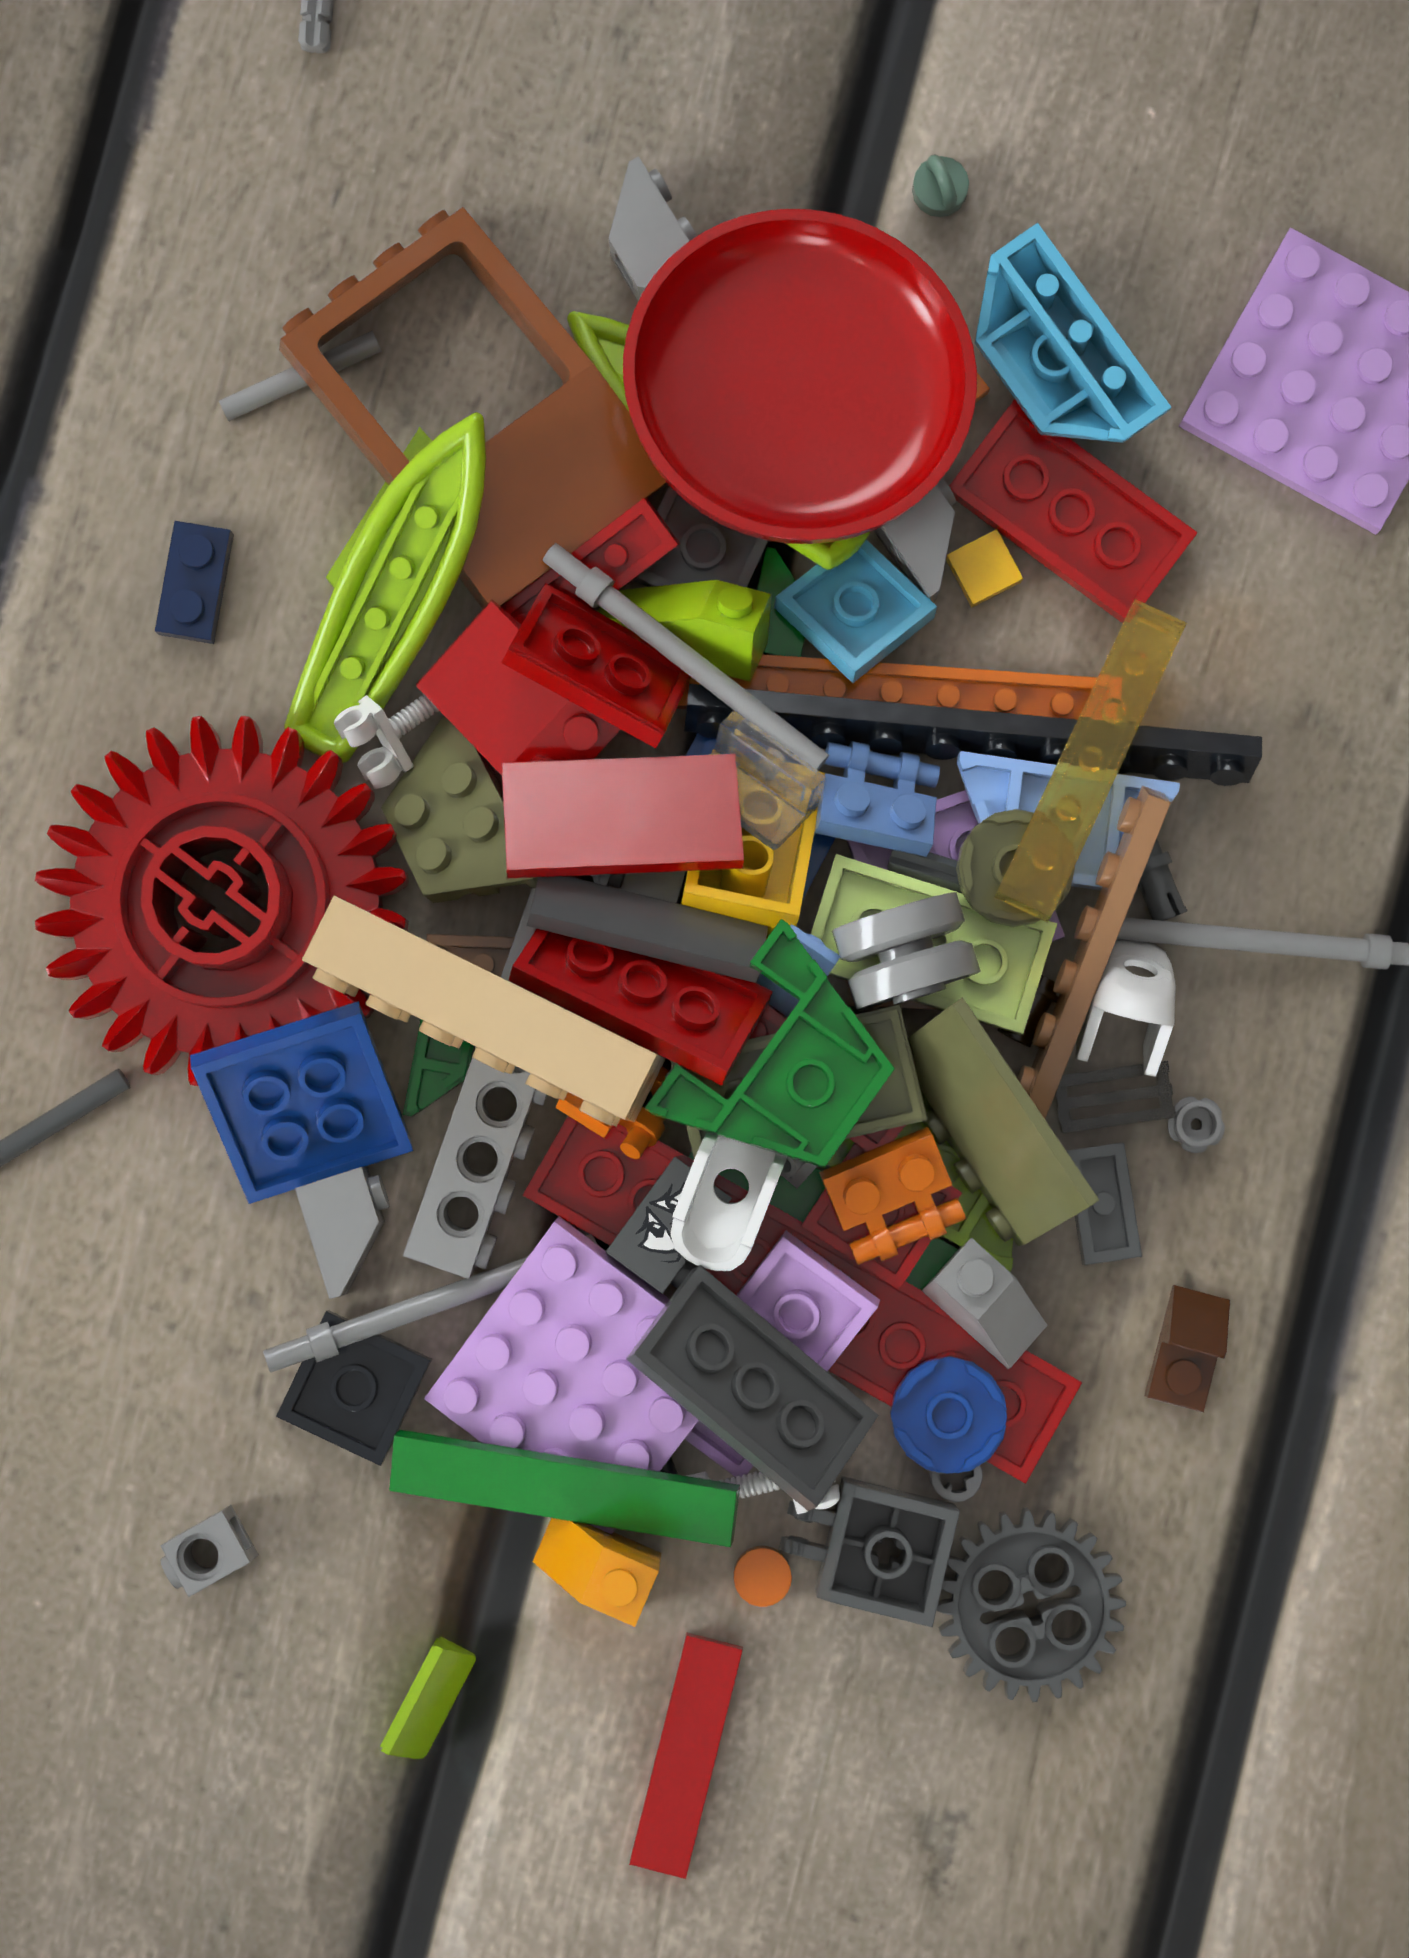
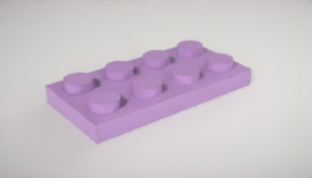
[685,1231,880,1477]

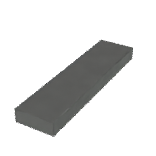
[527,876,768,983]

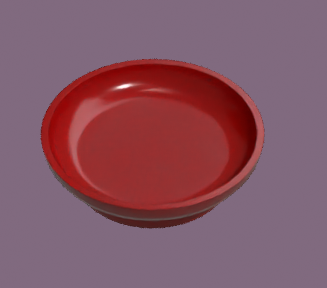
[623,209,977,544]

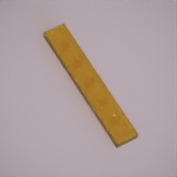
[994,599,1187,923]

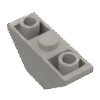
[609,156,697,301]

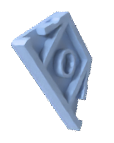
[957,751,1180,890]

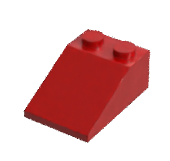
[416,599,621,775]

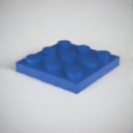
[190,1001,413,1204]

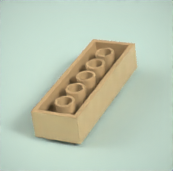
[302,896,665,1127]

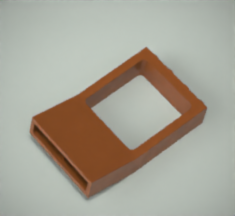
[279,207,667,609]

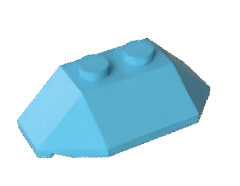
[975,223,1172,443]

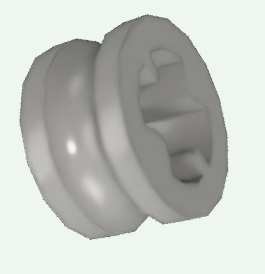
[929,1465,983,1502]

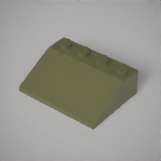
[909,997,1099,1246]

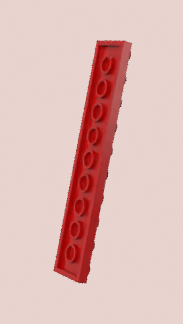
[522,1116,1082,1484]

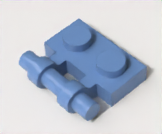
[815,741,940,857]

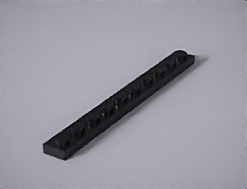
[684,684,1262,786]

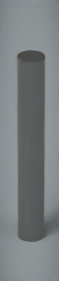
[0,1068,131,1167]

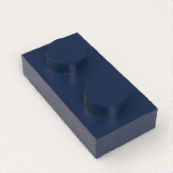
[155,521,234,644]

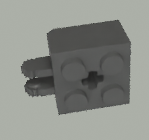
[779,1476,960,1627]

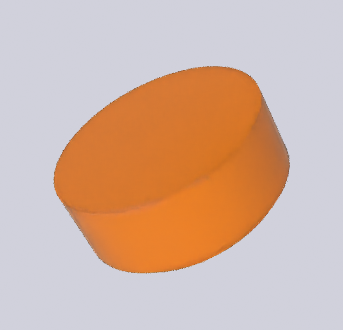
[734,1546,792,1607]

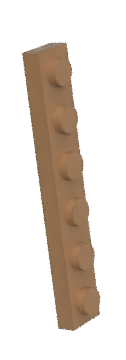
[1017,786,1171,1119]

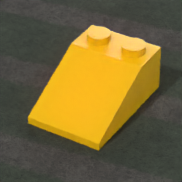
[681,749,825,939]

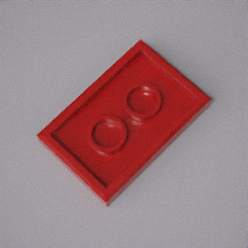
[501,583,691,749]

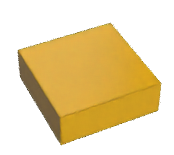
[946,529,1023,608]

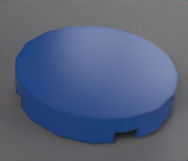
[890,1356,1007,1474]

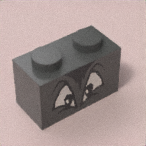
[606,1157,732,1294]

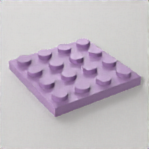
[1179,227,1409,535]
[424,1216,699,1534]

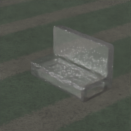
[710,710,826,850]

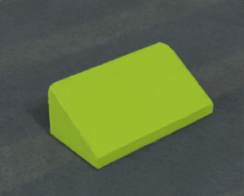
[380,1637,476,1759]

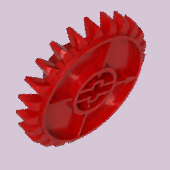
[35,716,409,1086]

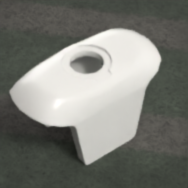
[1076,940,1176,1077]
[671,1132,787,1271]

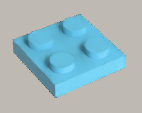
[774,540,937,683]

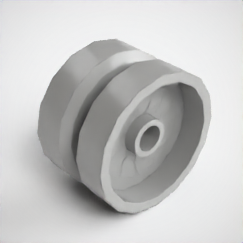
[832,892,981,1010]

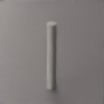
[219,331,382,421]

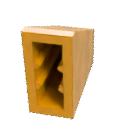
[532,1518,661,1627]

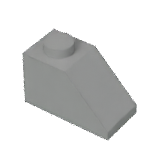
[874,478,956,603]
[295,1167,390,1299]
[922,1238,1047,1369]

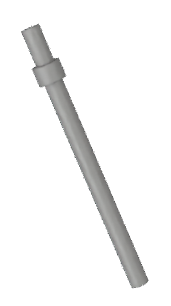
[543,543,829,773]
[1117,917,1409,970]
[263,1234,597,1373]

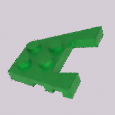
[645,919,895,1168]

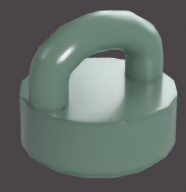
[912,154,969,217]

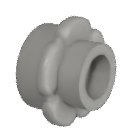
[1168,1096,1225,1153]

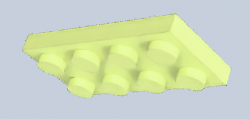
[811,854,1058,1035]

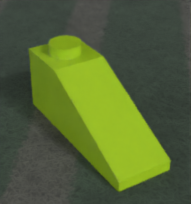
[597,580,772,681]

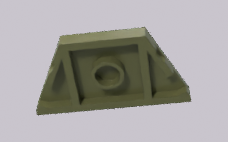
[381,716,538,903]

